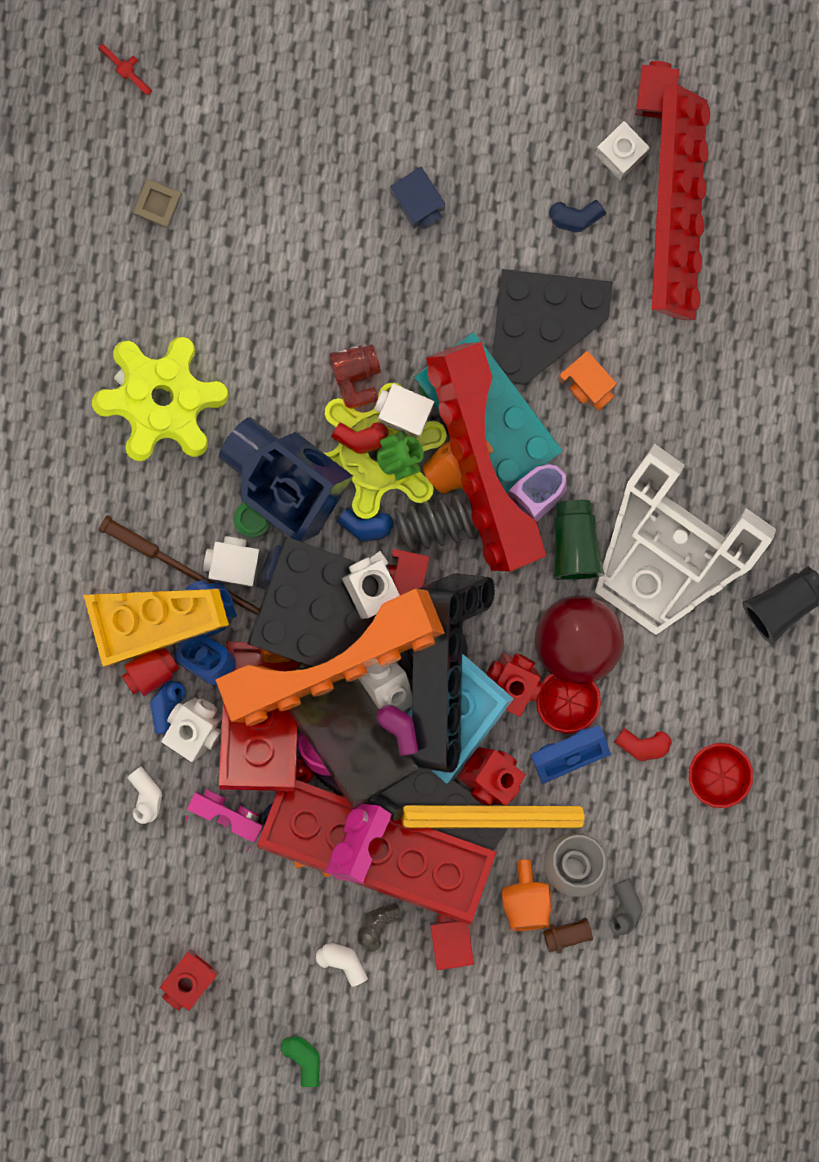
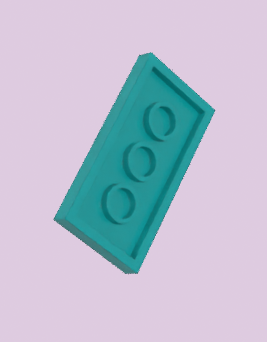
[413,332,563,494]

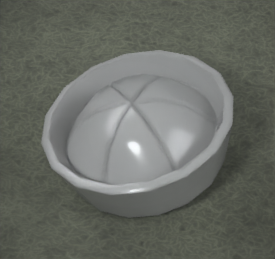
[544,833,608,897]

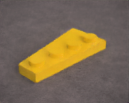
[83,589,229,667]

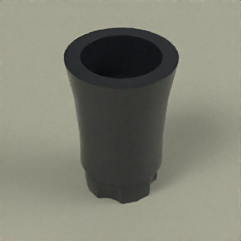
[742,566,819,645]

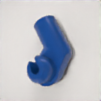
[336,507,394,542]
[150,681,186,735]

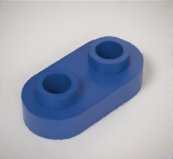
[175,634,236,685]

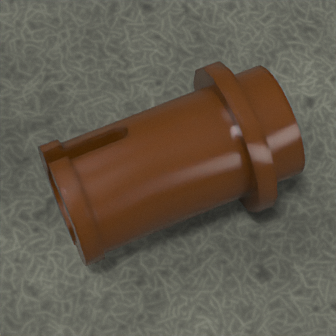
[543,917,593,954]

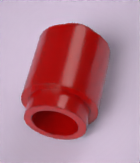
[121,647,179,697]

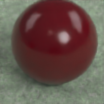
[535,595,624,684]

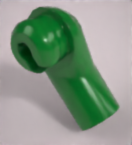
[281,1036,320,1087]

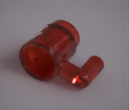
[329,344,381,409]

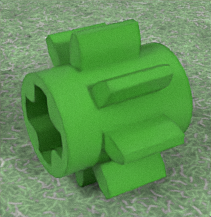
[377,431,424,480]

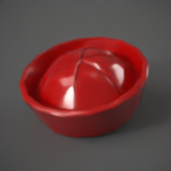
[536,673,601,734]
[688,743,753,808]

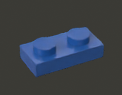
[531,725,611,784]

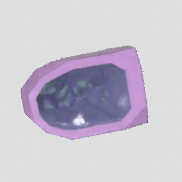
[508,464,567,523]

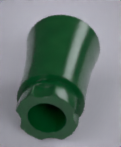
[553,500,605,580]

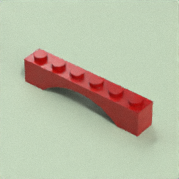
[426,342,546,572]

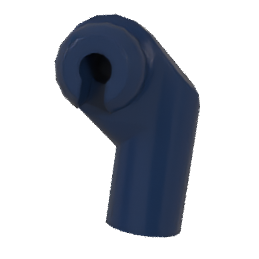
[549,200,606,233]

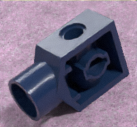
[219,417,353,542]

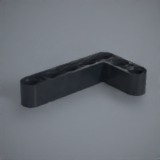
[412,573,495,773]

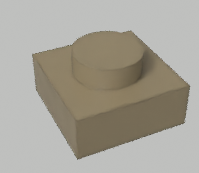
[133,179,182,229]

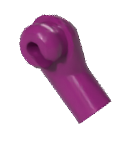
[377,705,419,755]

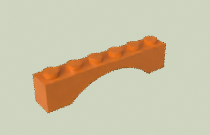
[215,588,445,726]

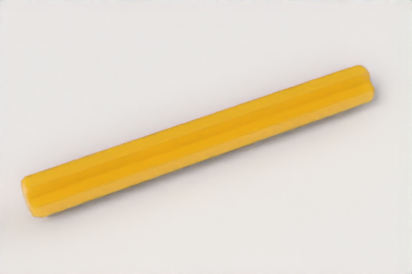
[401,805,585,828]

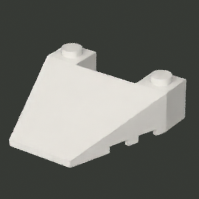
[595,444,776,635]

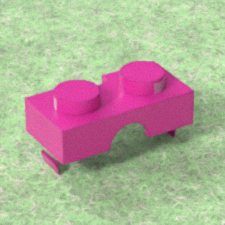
[185,789,264,852]
[326,803,392,884]

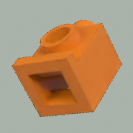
[558,350,617,411]

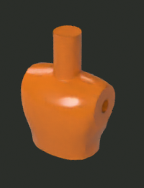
[423,440,493,495]
[502,859,552,931]

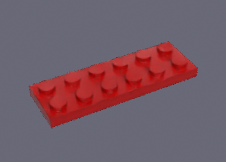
[651,84,710,320]
[257,780,497,925]

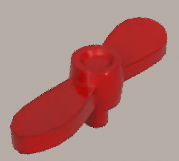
[98,43,153,95]

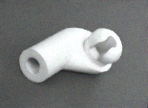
[127,766,162,824]
[316,943,368,987]

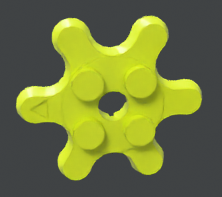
[91,337,229,462]
[324,383,447,519]

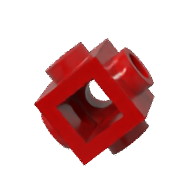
[486,652,542,717]
[457,747,526,806]

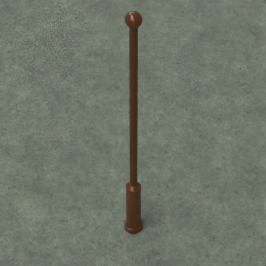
[98,515,260,615]

